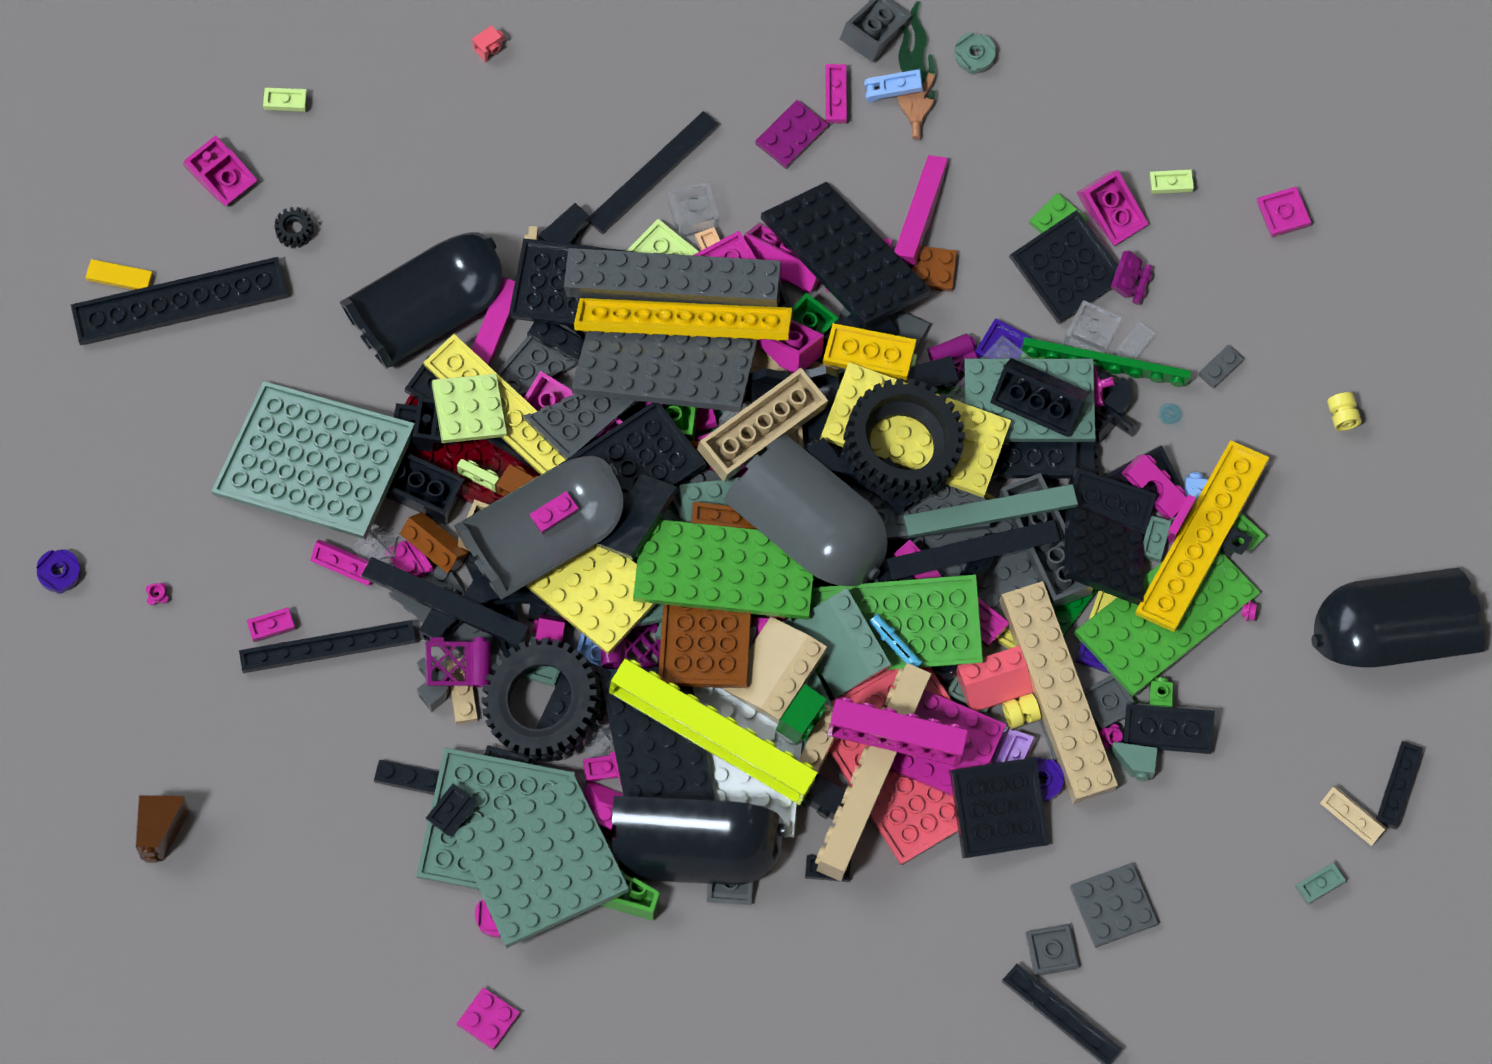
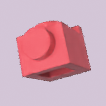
[472,25,505,63]

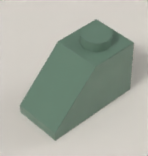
[1111,742,1157,781]

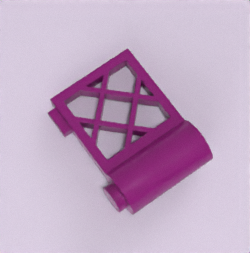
[927,333,978,389]
[600,623,661,669]
[425,637,491,687]

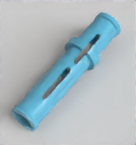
[868,614,923,667]

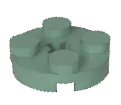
[954,33,995,74]

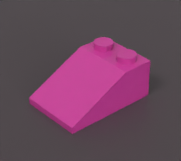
[1076,170,1148,246]
[754,320,824,373]

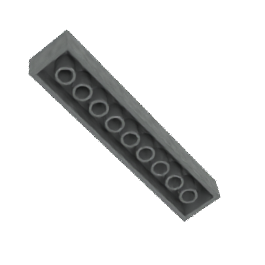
[564,248,782,307]

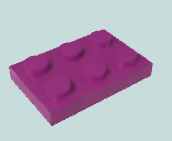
[755,100,828,169]

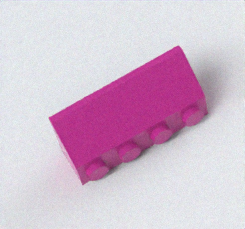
[744,223,820,292]

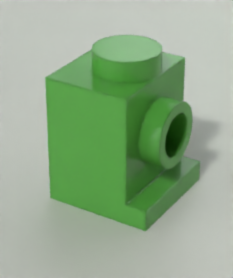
[1148,678,1173,706]

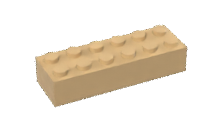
[697,368,828,482]

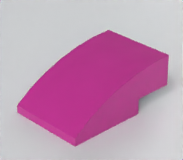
[183,135,257,207]

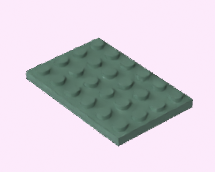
[964,359,1095,442]

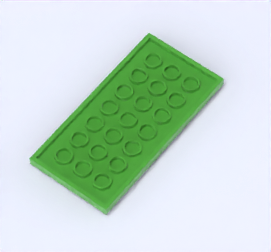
[633,520,813,620]
[1074,551,1260,697]
[810,575,983,676]

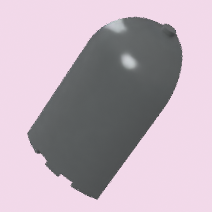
[723,434,887,586]
[454,456,623,599]

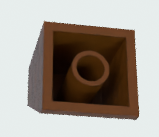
[136,795,189,863]

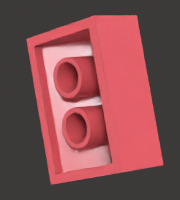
[956,646,1033,712]

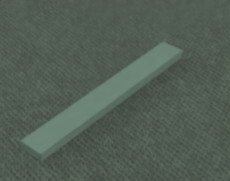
[903,484,1078,538]

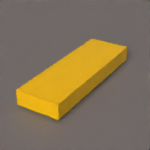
[85,259,153,290]

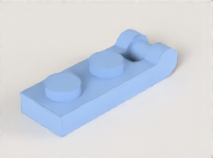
[864,69,923,102]

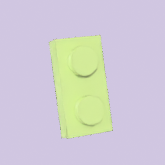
[263,88,307,112]
[1149,170,1194,194]
[457,459,499,492]

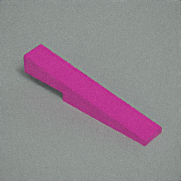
[894,155,949,265]
[472,277,515,367]

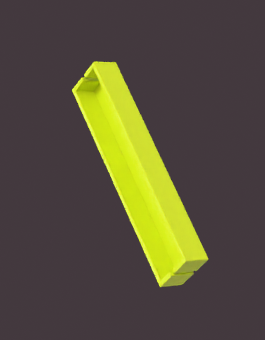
[609,659,817,805]

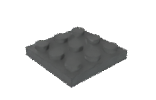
[1070,863,1158,948]

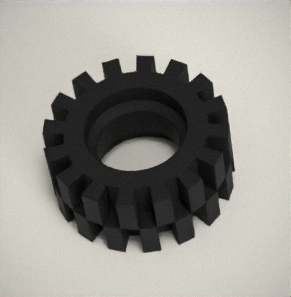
[274,207,314,248]

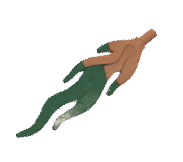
[897,1,935,140]

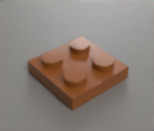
[912,246,957,292]

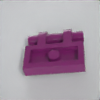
[1111,250,1153,305]

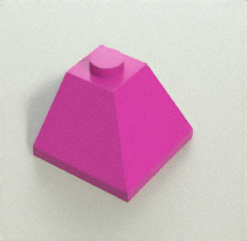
[582,782,623,837]

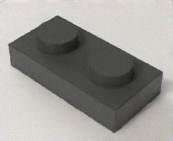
[1198,345,1243,389]

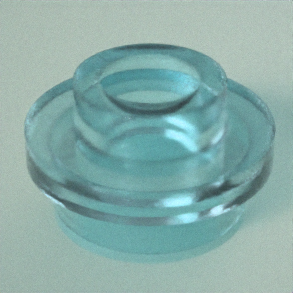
[1158,403,1180,424]

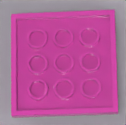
[890,690,1006,797]

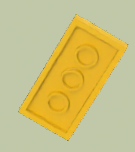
[823,323,916,380]

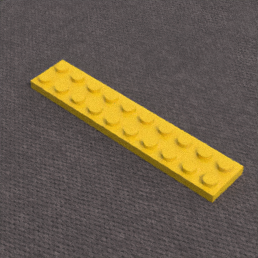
[574,298,792,341]
[1135,440,1269,633]

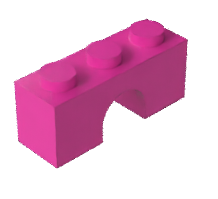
[1121,455,1186,518]

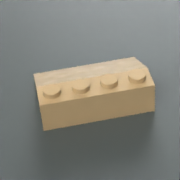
[723,617,827,724]

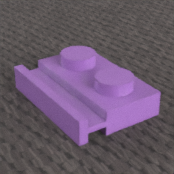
[991,727,1036,763]

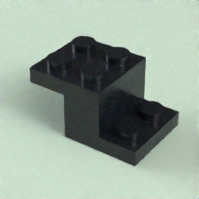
[394,397,456,452]

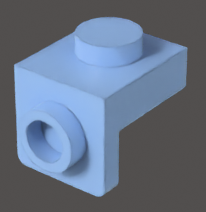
[1184,472,1208,503]

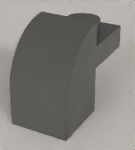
[417,657,450,712]

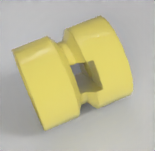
[1327,392,1362,431]
[1002,693,1041,729]

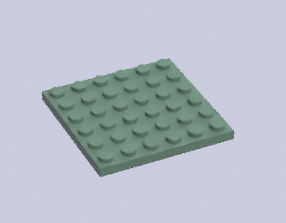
[416,748,575,890]
[454,776,630,949]

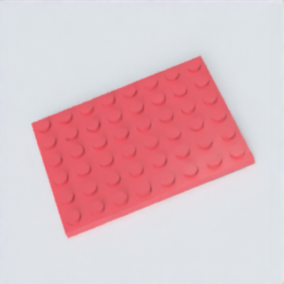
[829,667,992,866]

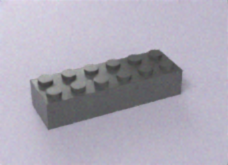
[999,473,1093,609]

